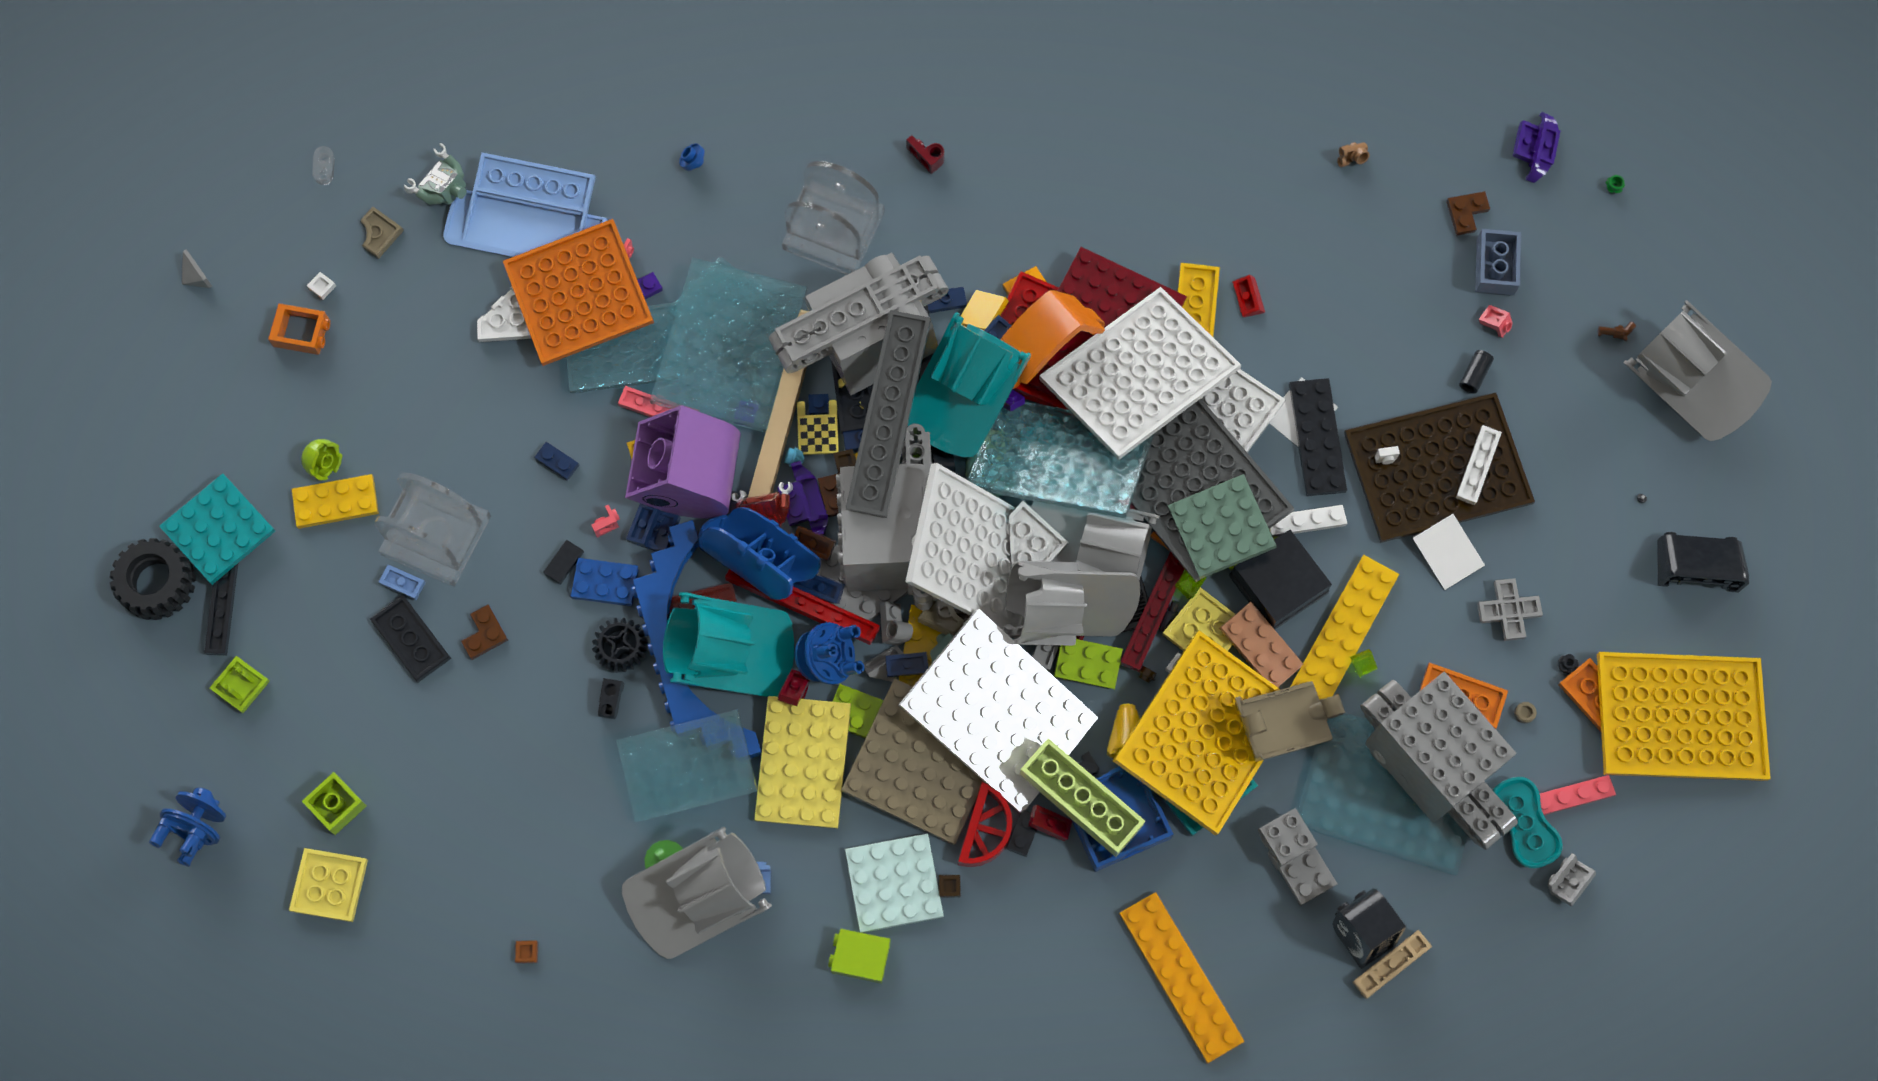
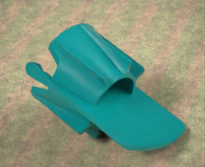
[908,312,1031,457]
[663,592,794,697]

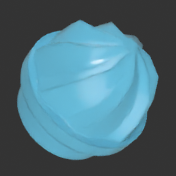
[784,447,804,467]

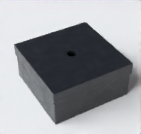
[1229,529,1332,630]

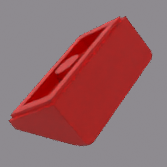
[1233,274,1265,318]

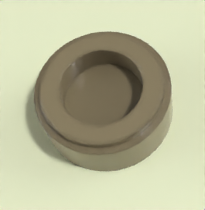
[1514,702,1537,724]

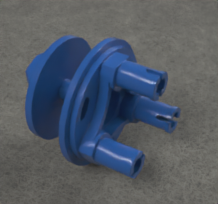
[795,622,865,685]
[149,788,226,867]

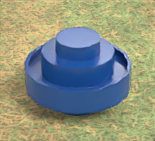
[679,143,705,171]

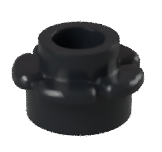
[1558,654,1579,674]

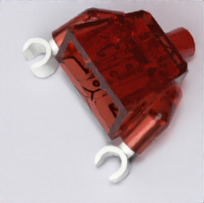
[732,482,793,528]

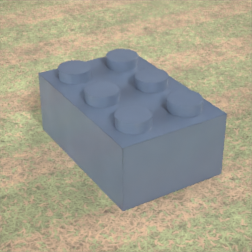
[1475,229,1521,295]

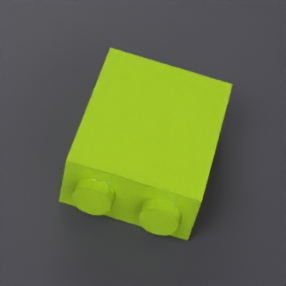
[828,928,891,984]

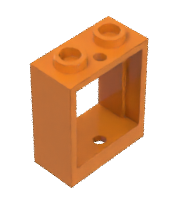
[268,303,330,355]

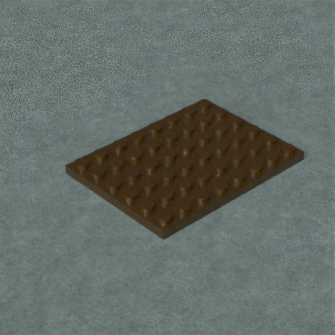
[1344,393,1535,543]

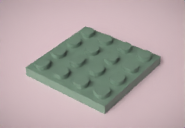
[1168,474,1276,579]

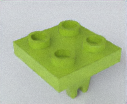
[210,656,270,713]

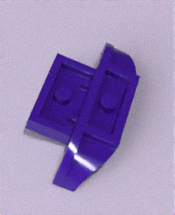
[1512,112,1561,183]
[777,461,828,535]

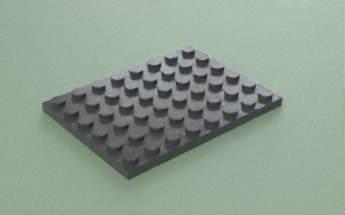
[1098,399,1294,582]

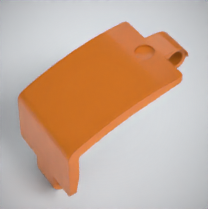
[1000,290,1105,389]

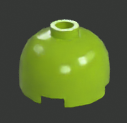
[301,439,342,480]

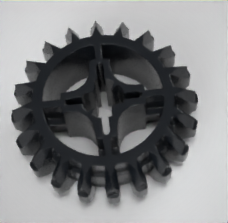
[592,617,648,673]

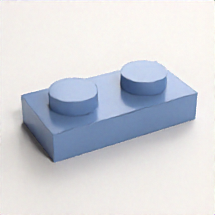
[379,565,426,600]

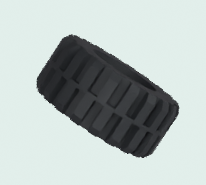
[110,538,196,620]

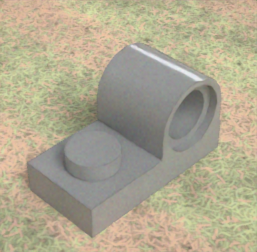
[880,601,913,646]

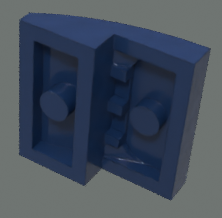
[626,503,681,552]

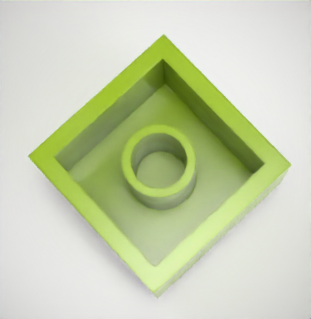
[302,772,367,835]

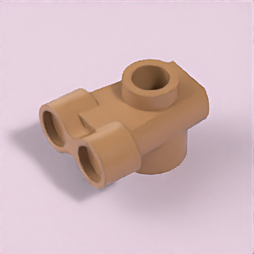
[1337,142,1370,167]

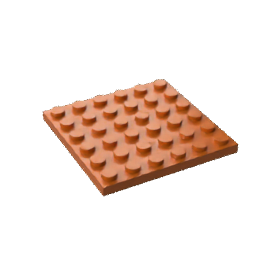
[503,219,654,366]

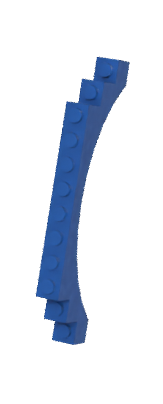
[631,520,762,762]

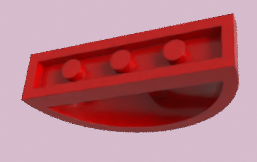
[958,782,1012,867]

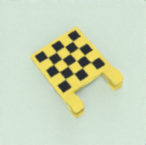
[797,400,839,455]

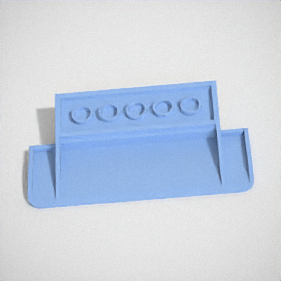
[443,152,608,257]

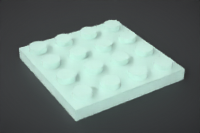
[845,834,944,933]

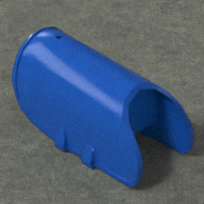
[698,507,821,600]

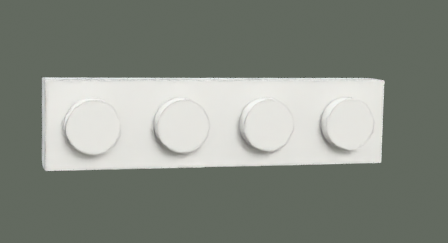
[1456,425,1502,505]
[1269,505,1348,537]

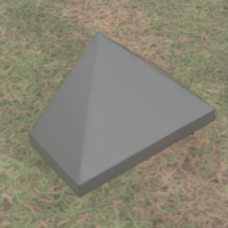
[182,249,212,288]
[864,645,904,682]

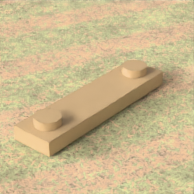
[1352,930,1432,999]

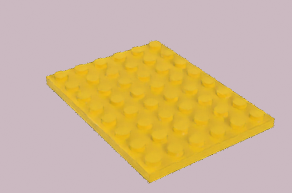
[1113,630,1280,836]
[1597,652,1771,781]

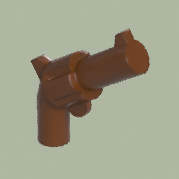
[1598,322,1636,341]

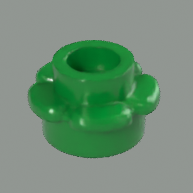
[1606,175,1625,194]

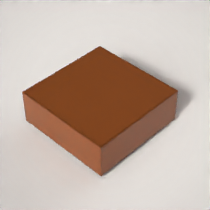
[515,941,538,963]

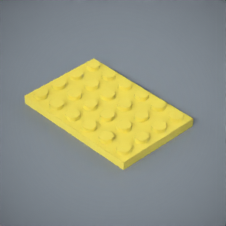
[754,696,851,829]

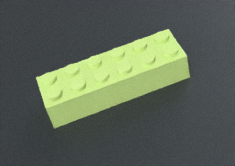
[1020,738,1145,857]

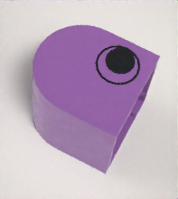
[625,405,741,519]

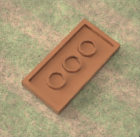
[1219,602,1303,687]

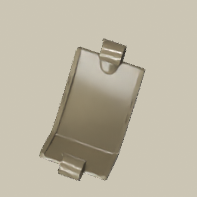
[1235,681,1345,762]

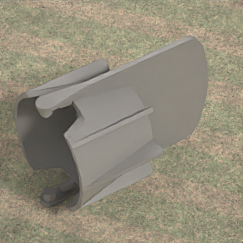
[1623,300,1772,441]
[1031,489,1160,581]
[1002,561,1140,646]
[622,827,772,959]

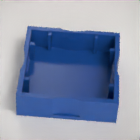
[1070,766,1174,872]

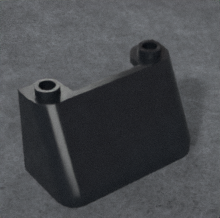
[1657,532,1749,593]

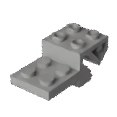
[1258,808,1337,906]

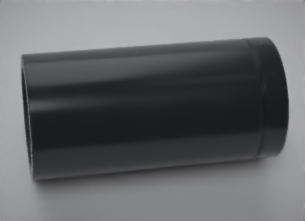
[1459,350,1494,394]

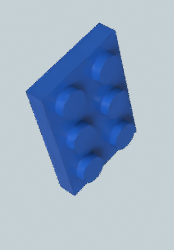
[571,558,639,606]

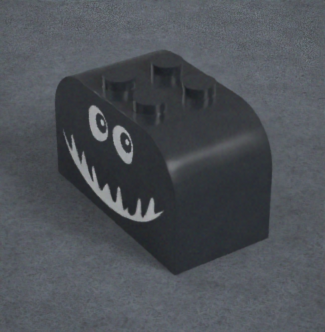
[1332,888,1407,969]

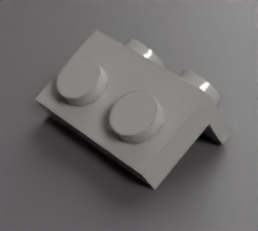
[1548,853,1596,906]

